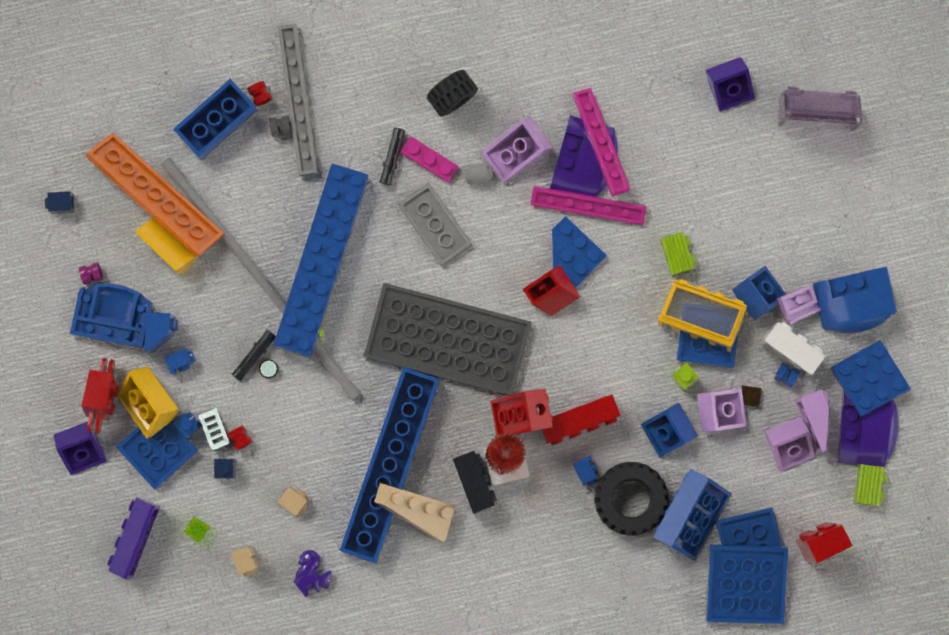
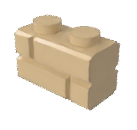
[231,546,260,577]

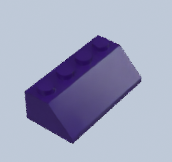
[107,498,160,580]

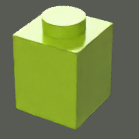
[671,363,699,391]

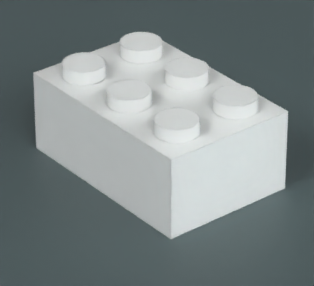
[760,322,826,377]

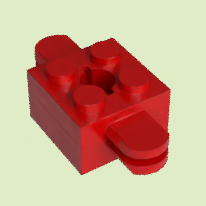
[81,358,119,433]

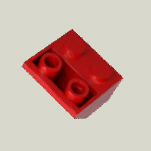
[523,265,581,316]

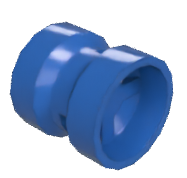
[774,362,800,388]

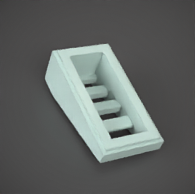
[199,408,231,451]

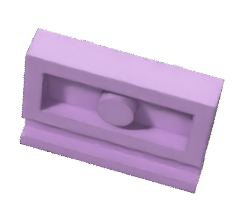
[777,285,821,325]

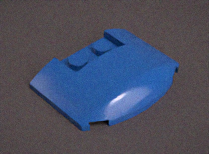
[813,267,897,333]
[70,283,153,348]

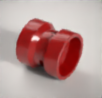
[247,81,272,107]
[227,425,253,451]

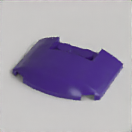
[550,115,618,196]
[837,390,899,467]

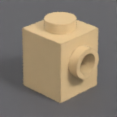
[278,487,309,516]

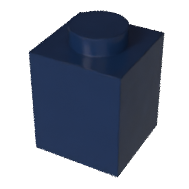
[45,191,74,214]
[214,459,236,479]

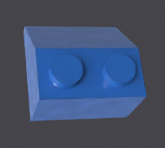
[732,266,787,321]
[144,312,178,353]
[640,402,698,458]

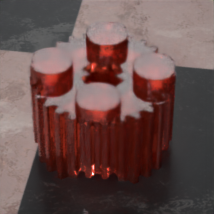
[485,433,526,475]

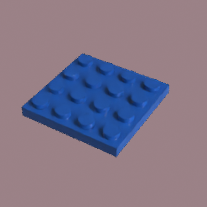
[706,544,788,624]

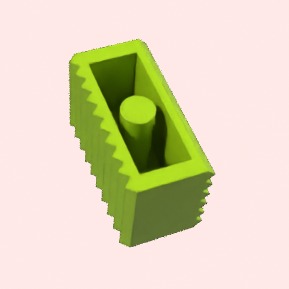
[660,232,696,276]
[853,464,887,506]

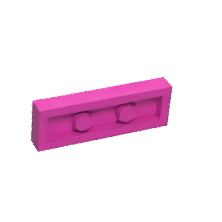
[400,136,459,183]

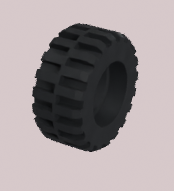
[594,462,669,536]

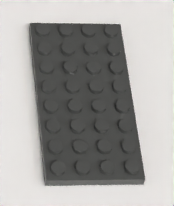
[364,283,532,396]

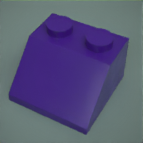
[705,57,755,111]
[54,421,107,475]

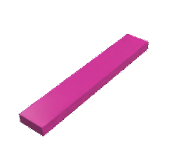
[572,88,630,196]
[530,186,647,225]

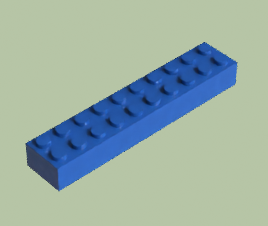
[273,163,368,359]
[339,367,440,563]

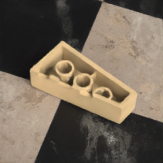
[374,483,456,543]

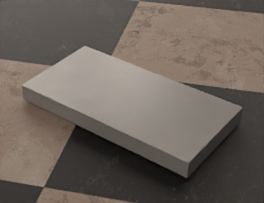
[398,182,472,267]

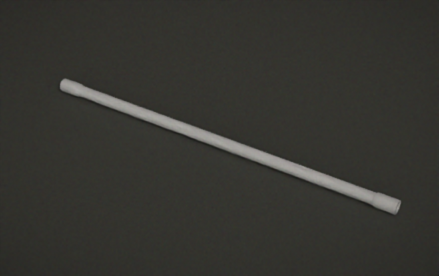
[161,158,361,401]

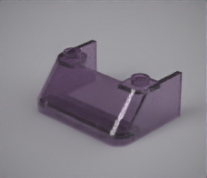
[778,86,862,131]

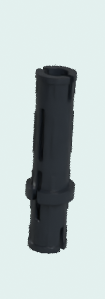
[379,127,405,186]
[232,329,276,382]

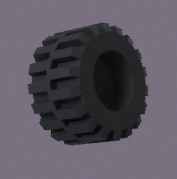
[426,69,478,117]

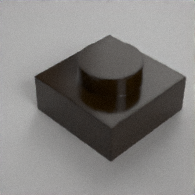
[741,385,761,407]

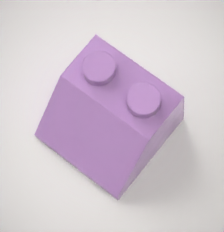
[697,388,747,432]
[765,417,815,471]

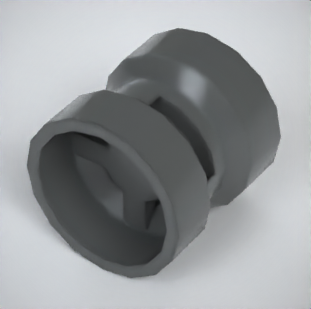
[269,115,291,137]

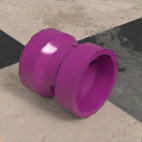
[79,262,103,285]

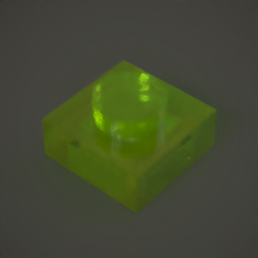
[183,516,211,543]

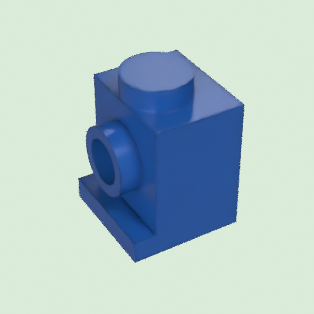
[165,348,196,376]
[173,412,202,438]
[573,455,598,486]

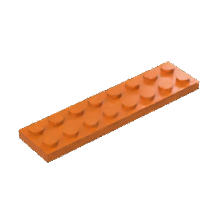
[85,133,224,258]

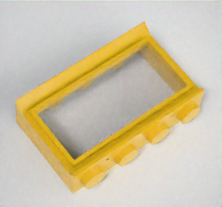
[658,279,747,352]

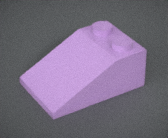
[482,117,553,183]
[795,389,830,453]

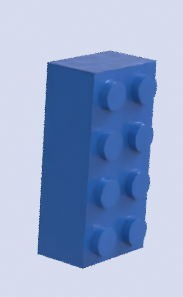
[173,78,258,161]

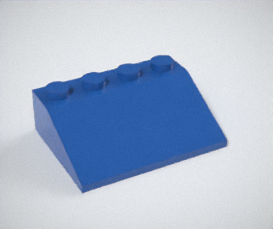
[654,468,731,561]

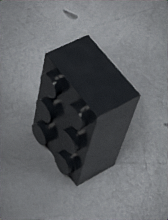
[453,451,497,514]

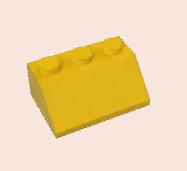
[135,218,197,275]
[117,366,178,439]

